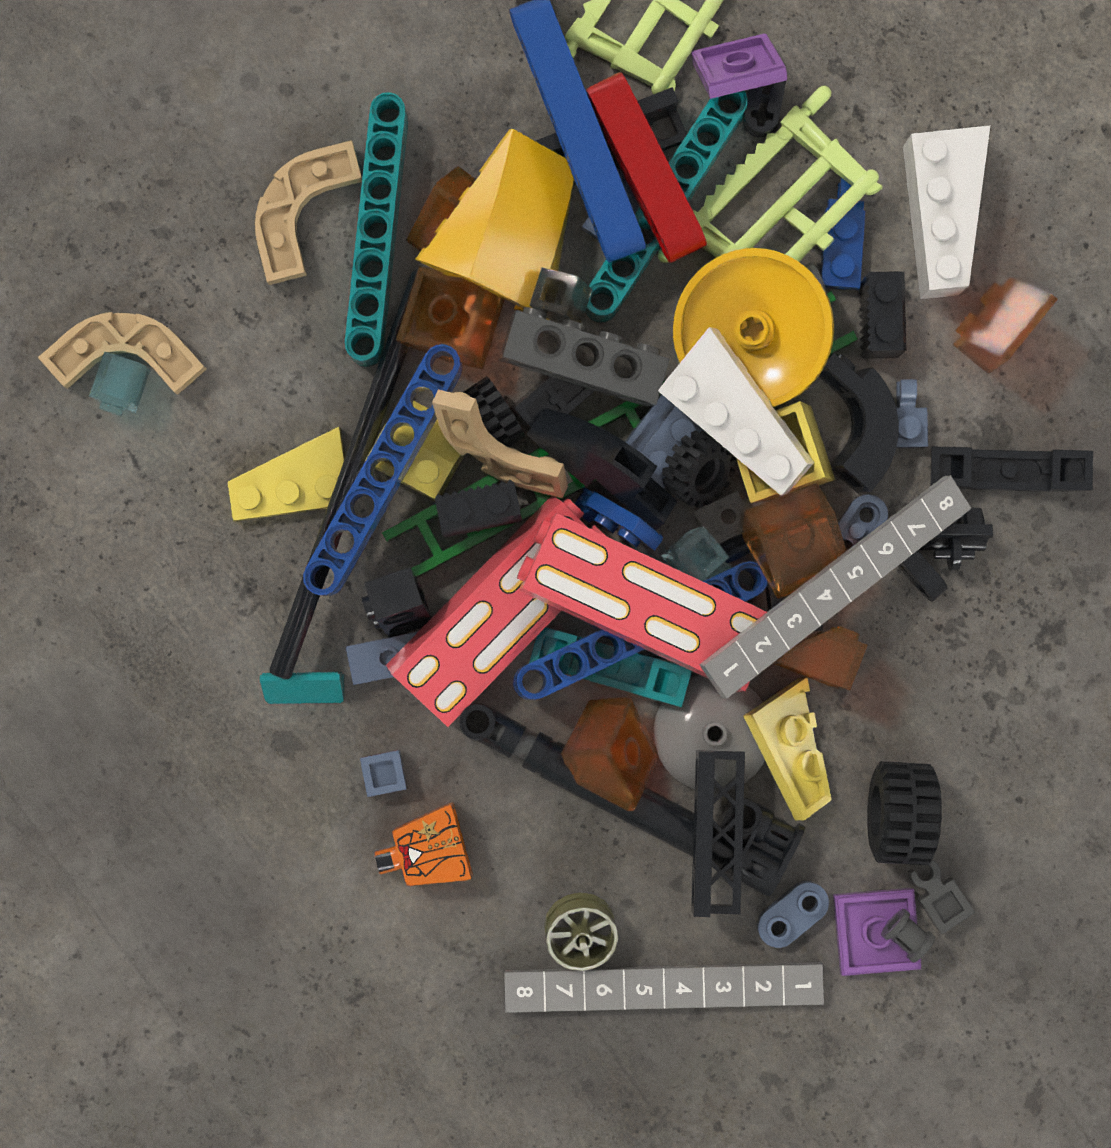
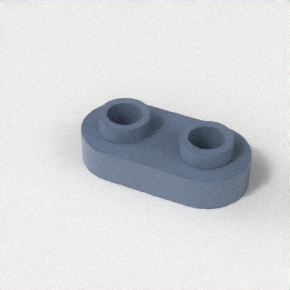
[825,494,888,563]
[757,881,829,948]

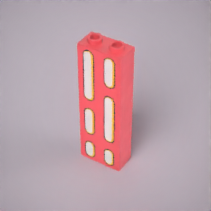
[386,496,606,727]
[517,513,767,692]

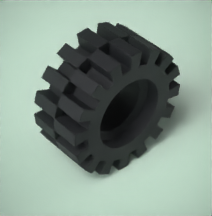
[463,376,525,447]
[662,430,737,508]

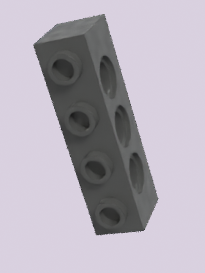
[498,307,670,408]

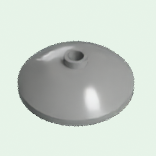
[653,675,765,792]

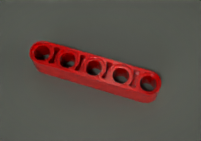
[585,72,707,263]

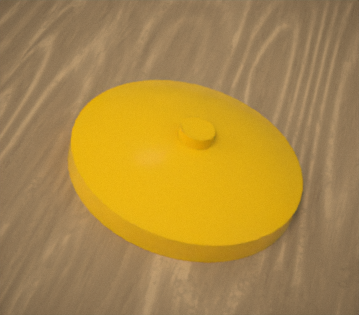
[673,248,834,407]

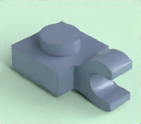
[896,379,928,448]

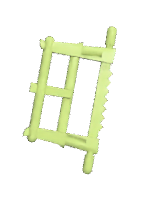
[565,0,724,94]
[658,86,883,263]

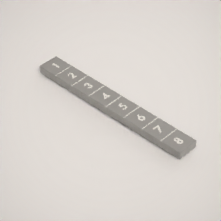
[699,475,971,699]
[504,962,824,1013]

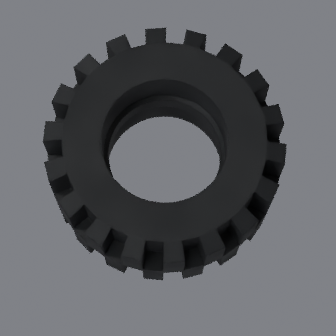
[867,761,942,865]

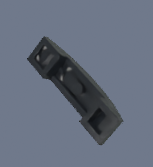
[930,446,1093,492]

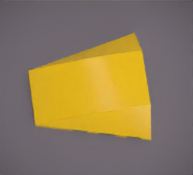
[415,129,574,320]

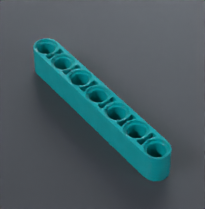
[584,91,747,323]
[345,92,408,367]

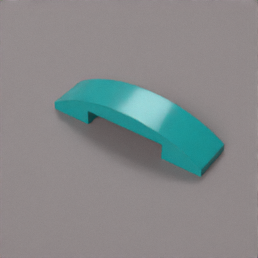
[529,627,692,707]

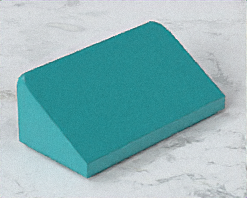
[260,672,344,704]

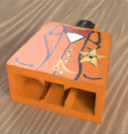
[375,802,473,886]

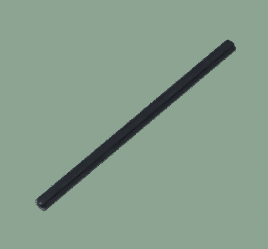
[269,270,432,679]

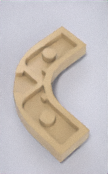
[255,140,362,285]
[38,312,207,395]
[432,389,568,499]

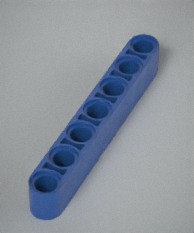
[509,0,646,263]
[303,344,463,596]
[513,561,768,700]

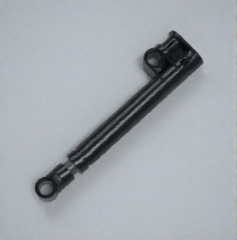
[459,703,805,897]

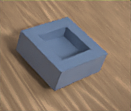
[360,750,408,797]

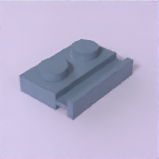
[625,393,703,488]

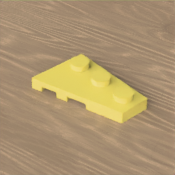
[228,427,345,522]
[743,677,832,821]

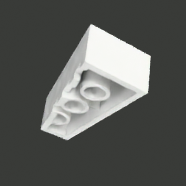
[903,126,990,299]
[658,327,814,496]

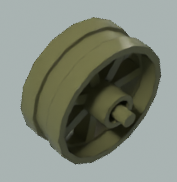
[544,892,618,971]

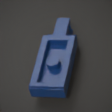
[820,178,865,290]
[574,487,663,551]

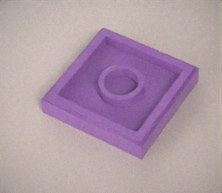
[691,33,787,99]
[833,888,921,976]

